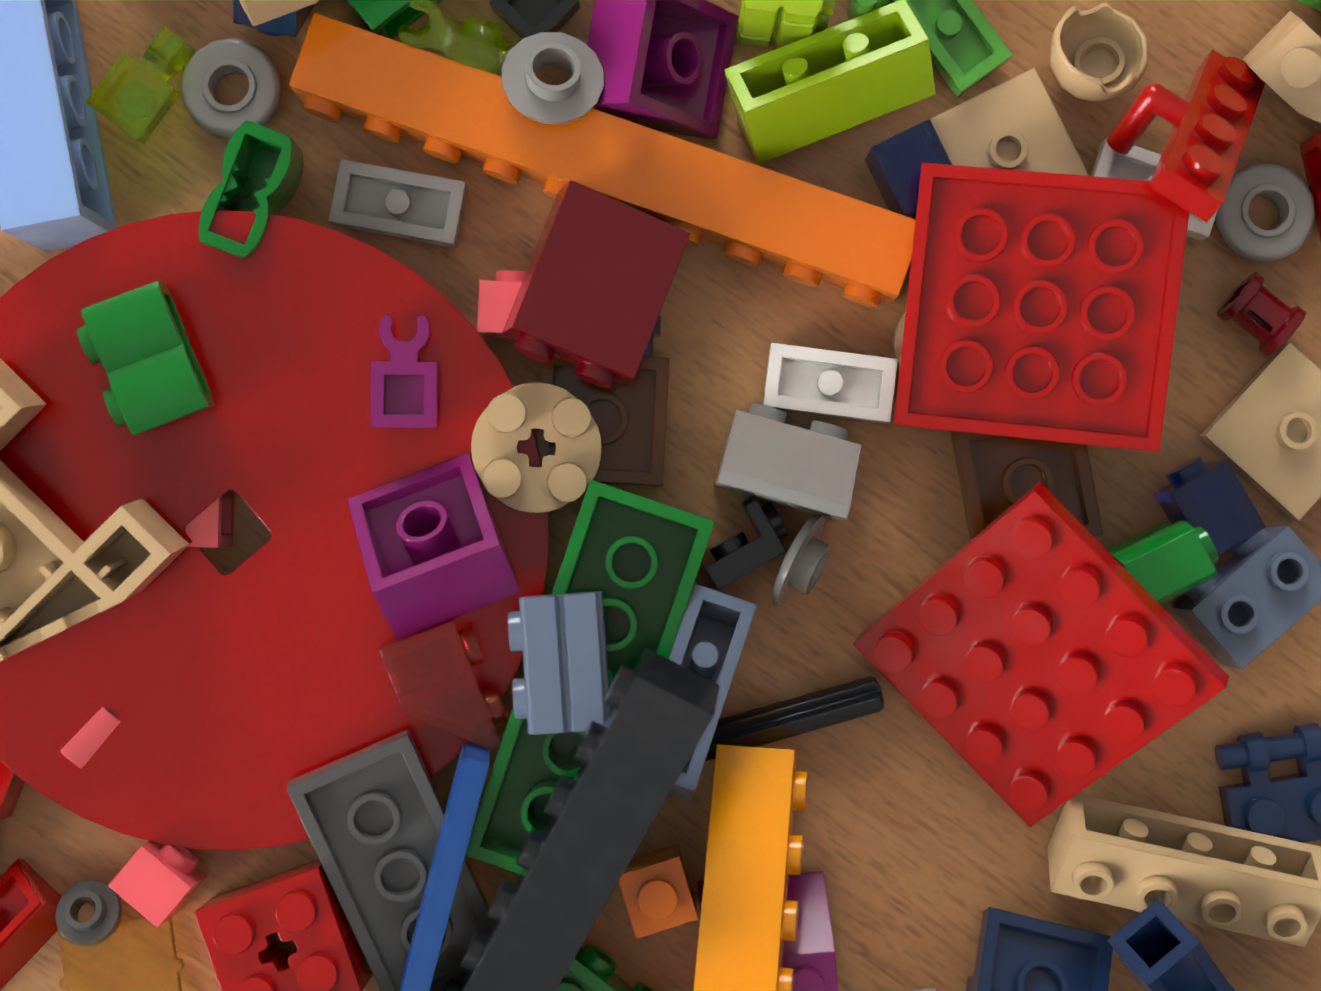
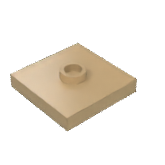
[919,67,1089,176]
[1199,342,1321,521]

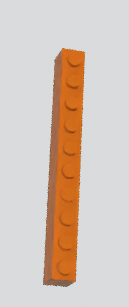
[289,13,916,308]

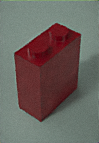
[502,180,691,388]

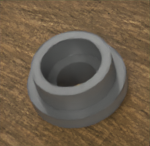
[56,880,122,946]

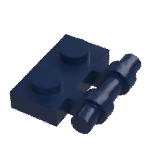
[1214,723,1321,843]

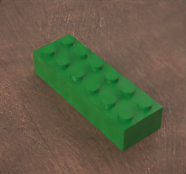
[465,479,715,874]

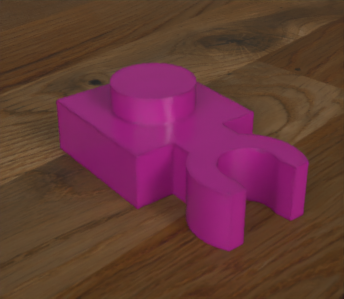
[370,315,439,428]

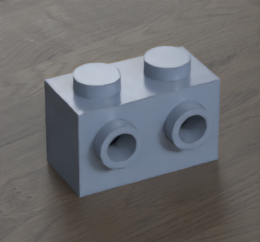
[1173,524,1321,669]

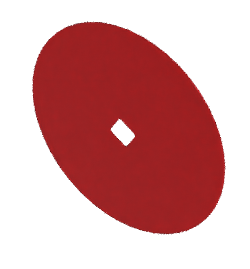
[0,210,549,850]

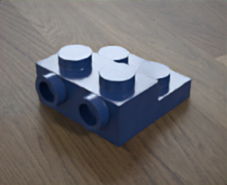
[966,907,1113,991]

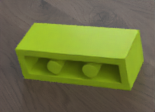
[724,0,936,164]

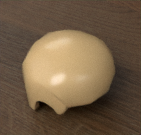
[1050,2,1148,101]

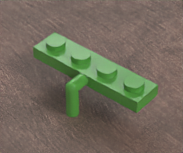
[847,0,1013,98]

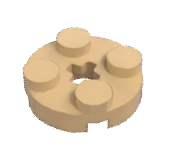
[471,383,601,513]

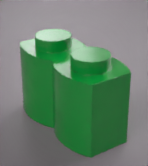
[199,120,304,259]
[77,281,215,435]
[1106,521,1219,605]

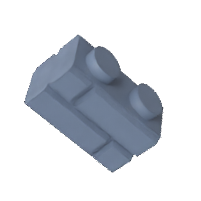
[508,591,611,735]

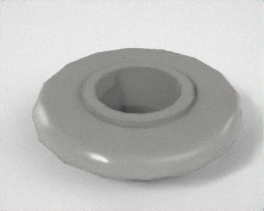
[502,32,604,124]
[181,38,282,138]
[1216,162,1316,263]
[772,515,831,607]

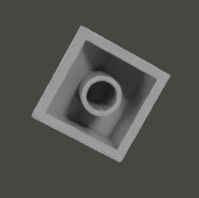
[714,403,861,520]

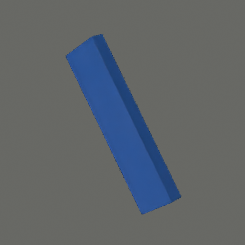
[399,741,490,991]

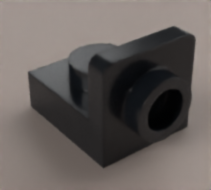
[705,496,789,590]

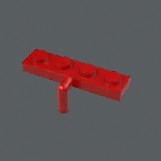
[1107,49,1265,223]

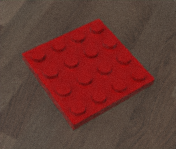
[894,163,1190,452]
[853,482,1229,827]

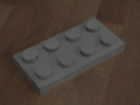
[286,729,495,991]

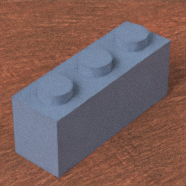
[669,584,757,803]

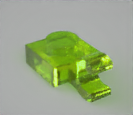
[398,0,512,76]
[86,26,196,144]

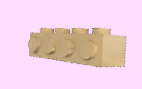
[1047,794,1321,947]

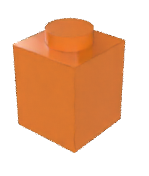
[618,844,699,939]

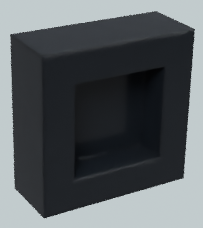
[489,0,580,39]

